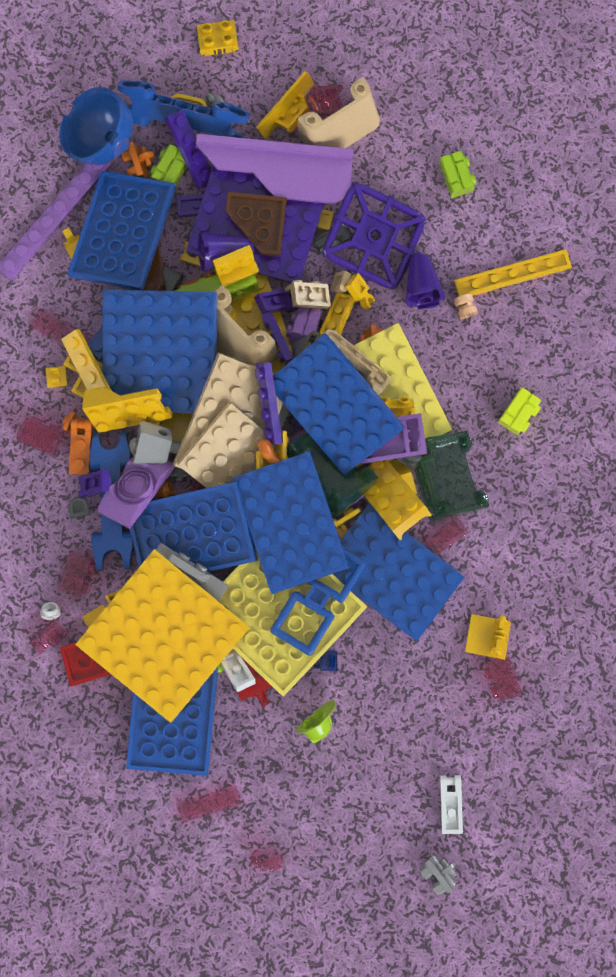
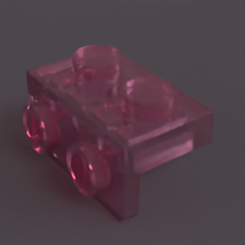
[304,84,344,117]
[483,655,522,702]

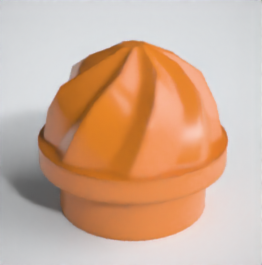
[155,480,175,499]

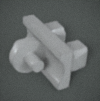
[420,855,457,895]

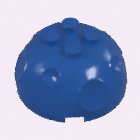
[59,87,133,165]

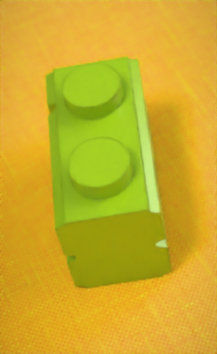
[150,144,187,186]
[439,151,476,199]

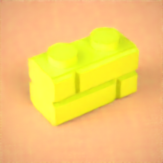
[498,387,541,436]

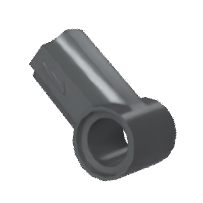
[313,224,353,255]

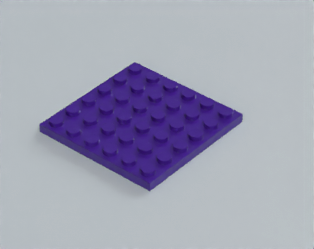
[186,165,325,284]

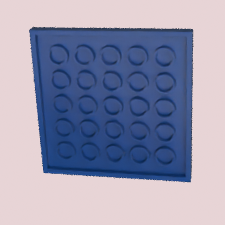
[103,289,217,413]

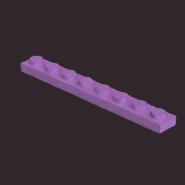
[0,162,112,281]

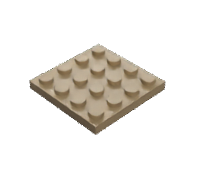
[177,402,289,488]

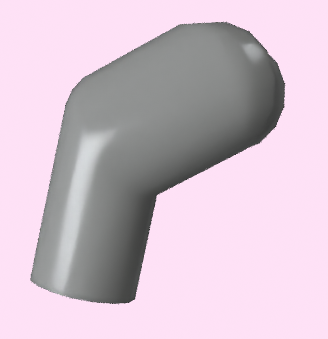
[203,93,224,108]

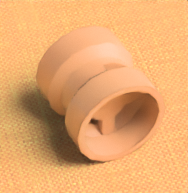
[453,293,478,319]

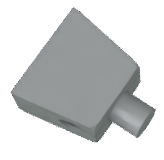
[133,421,182,464]

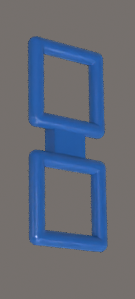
[270,548,366,656]

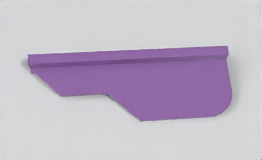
[196,134,354,204]

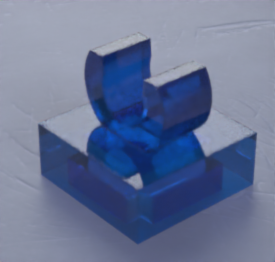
[314,650,337,672]

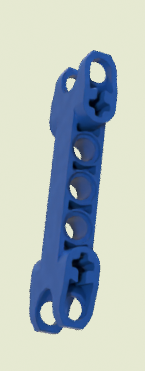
[117,80,250,138]
[90,431,134,571]

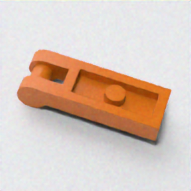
[69,418,93,475]

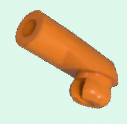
[258,438,281,464]

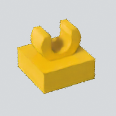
[46,366,68,388]

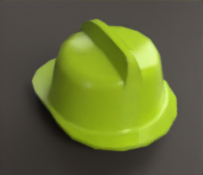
[296,700,336,743]

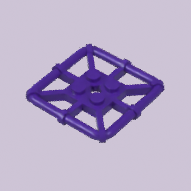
[322,182,426,290]

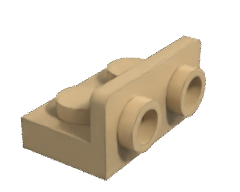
[285,280,331,309]

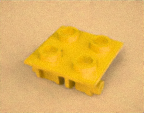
[197,20,239,57]
[465,614,511,660]

